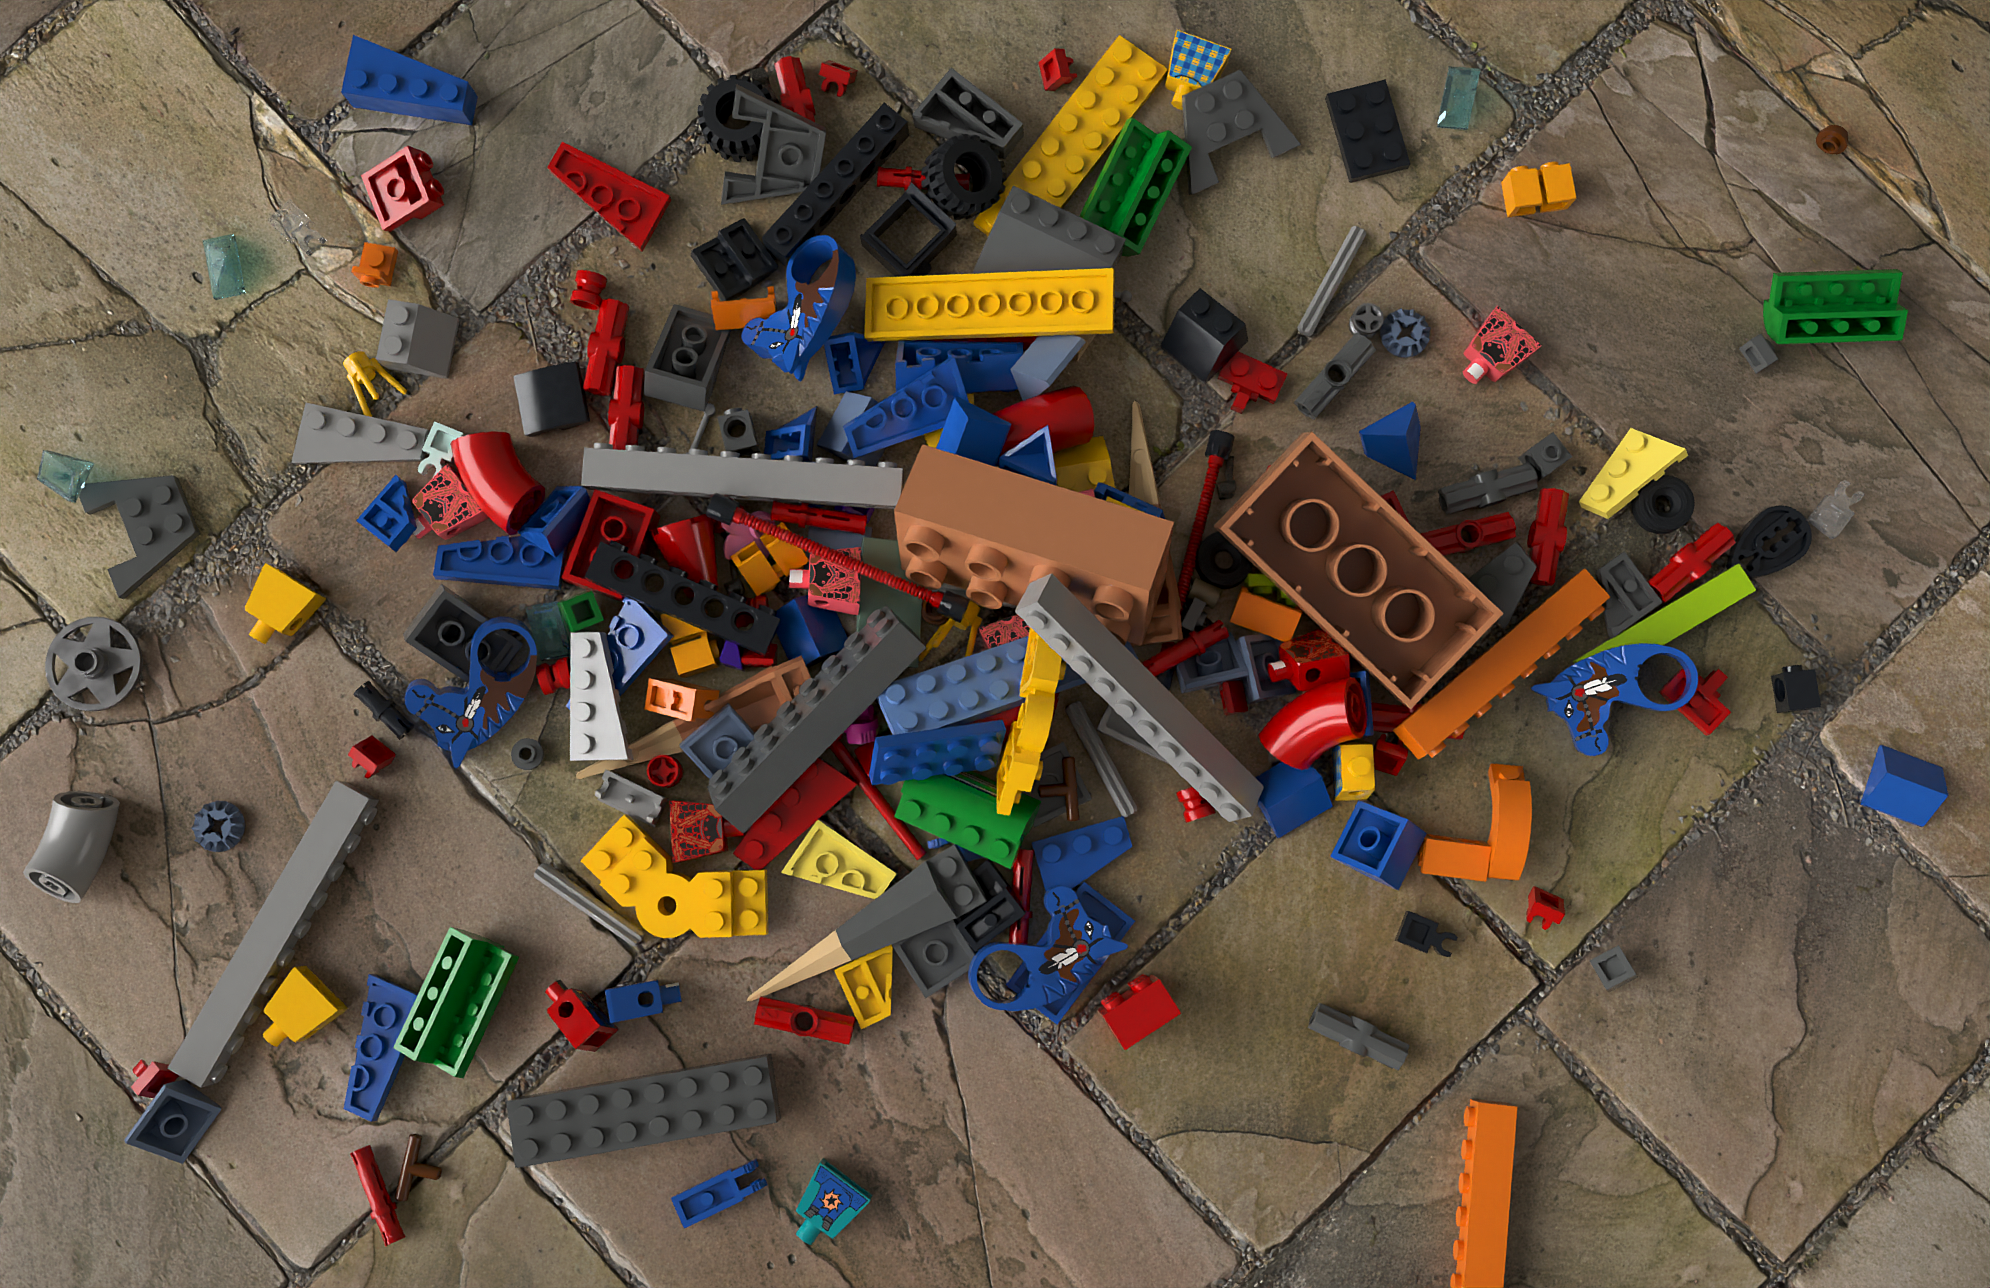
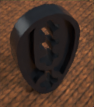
[1726,505,1812,579]

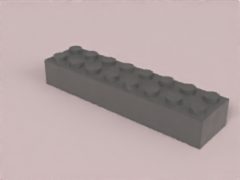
[707,605,926,834]
[506,1053,781,1168]

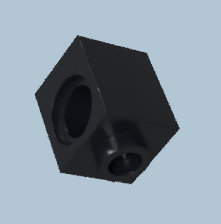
[1771,665,1821,713]

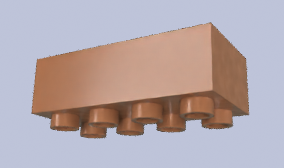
[1213,431,1504,709]
[894,444,1174,646]

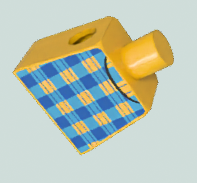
[1165,30,1231,110]
[1332,740,1375,801]

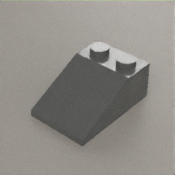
[644,304,732,412]
[403,584,523,683]

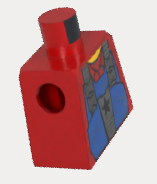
[545,980,619,1052]

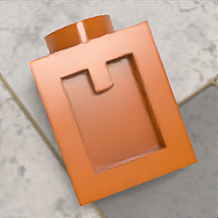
[351,242,398,288]

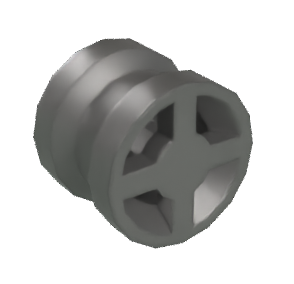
[1348,303,1384,339]

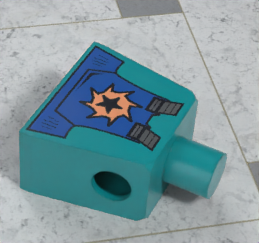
[796,1158,872,1245]

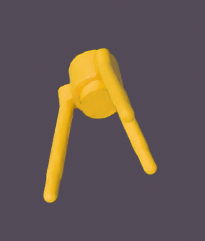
[343,351,407,417]
[919,600,983,662]

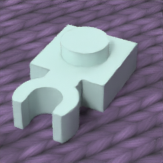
[418,422,466,477]

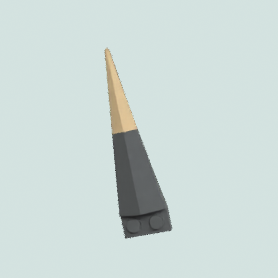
[747,844,988,1001]

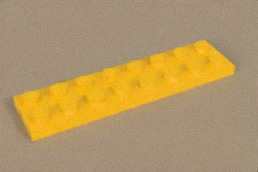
[973,35,1168,236]
[864,268,1115,342]

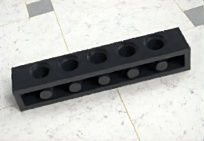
[761,102,909,267]
[585,540,781,657]

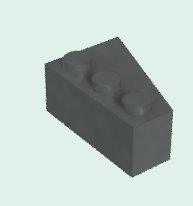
[912,68,1024,159]

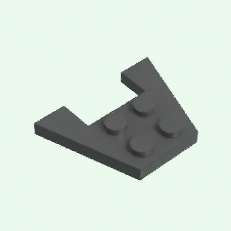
[1182,70,1301,195]
[721,84,826,205]
[74,475,200,599]

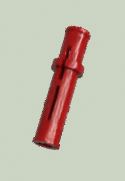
[877,166,970,191]
[771,501,867,535]
[1141,620,1229,676]
[1009,849,1034,944]
[350,1145,406,1246]

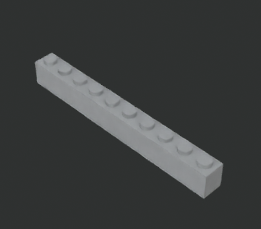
[581,443,904,510]
[1015,573,1264,822]
[167,780,379,1088]

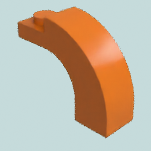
[1487,763,1532,881]

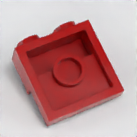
[361,146,445,232]

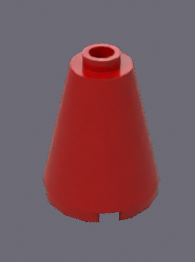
[650,514,718,598]

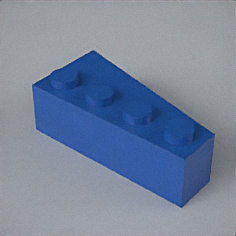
[341,35,478,125]
[895,340,1023,393]

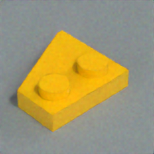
[834,945,893,1029]

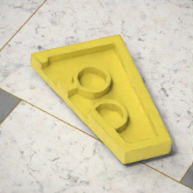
[1579,428,1688,519]
[781,820,897,899]

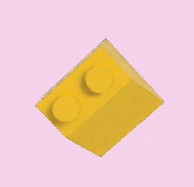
[1053,436,1115,492]

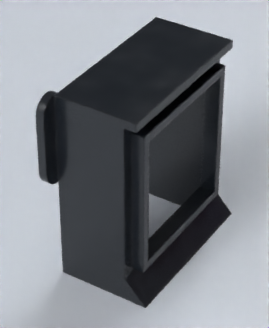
[860,182,957,277]

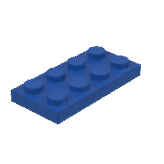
[869,720,1006,785]
[1006,882,1135,1025]

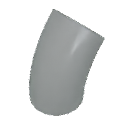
[23,791,120,903]

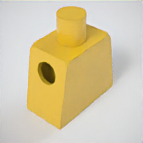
[245,563,326,645]
[263,966,348,1047]

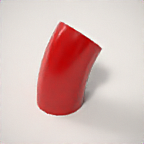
[992,386,1095,462]
[450,431,545,535]
[1258,677,1367,770]

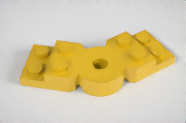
[996,628,1066,816]
[581,814,769,938]

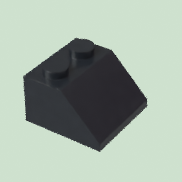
[1160,288,1248,384]

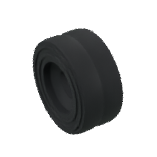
[1631,475,1695,534]
[1195,531,1253,589]

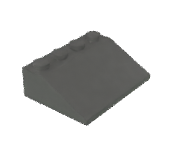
[972,186,1126,274]

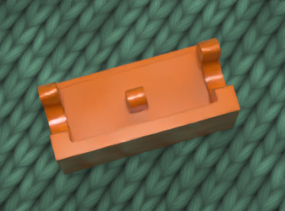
[711,286,777,331]
[1229,586,1302,642]
[644,678,720,722]
[1418,834,1491,882]

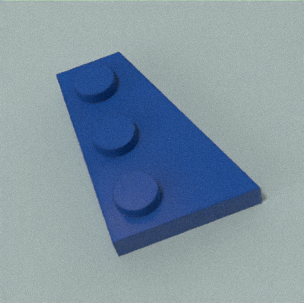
[1032,816,1133,892]

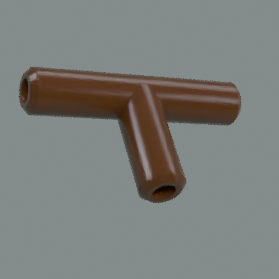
[1038,757,1080,821]
[395,1134,442,1201]

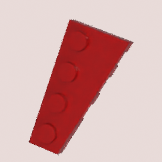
[733,757,858,870]

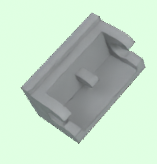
[595,770,669,828]

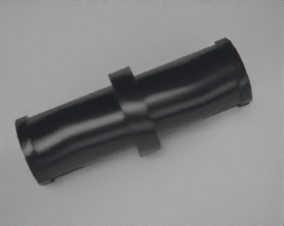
[354,681,414,740]

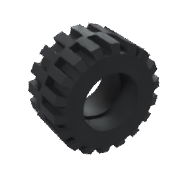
[697,75,773,162]
[921,134,1007,220]

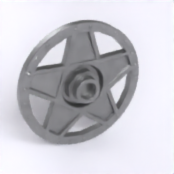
[45,617,143,711]

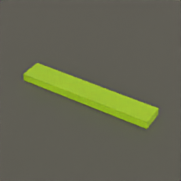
[1573,564,1756,664]

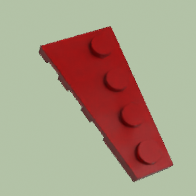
[547,142,672,252]

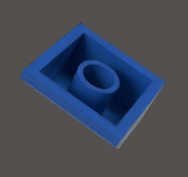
[1330,800,1427,890]

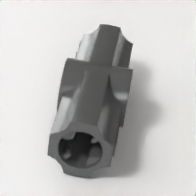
[1294,333,1376,420]
[1438,463,1538,515]
[1308,1003,1410,1071]

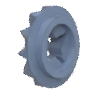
[1380,308,1431,358]
[191,801,245,852]

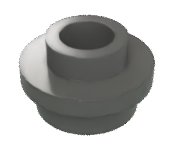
[511,738,544,770]

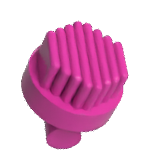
[844,704,878,744]

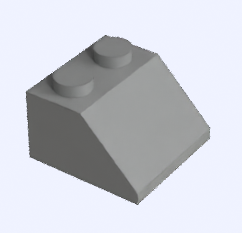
[376,299,460,379]

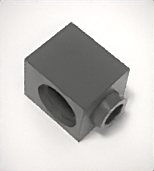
[717,408,760,457]
[1518,432,1572,482]
[1589,945,1638,992]

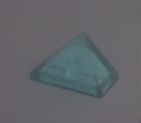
[1437,66,1480,130]
[203,234,246,300]
[37,450,95,503]
[526,601,571,661]

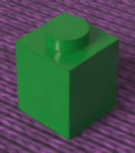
[557,591,604,632]

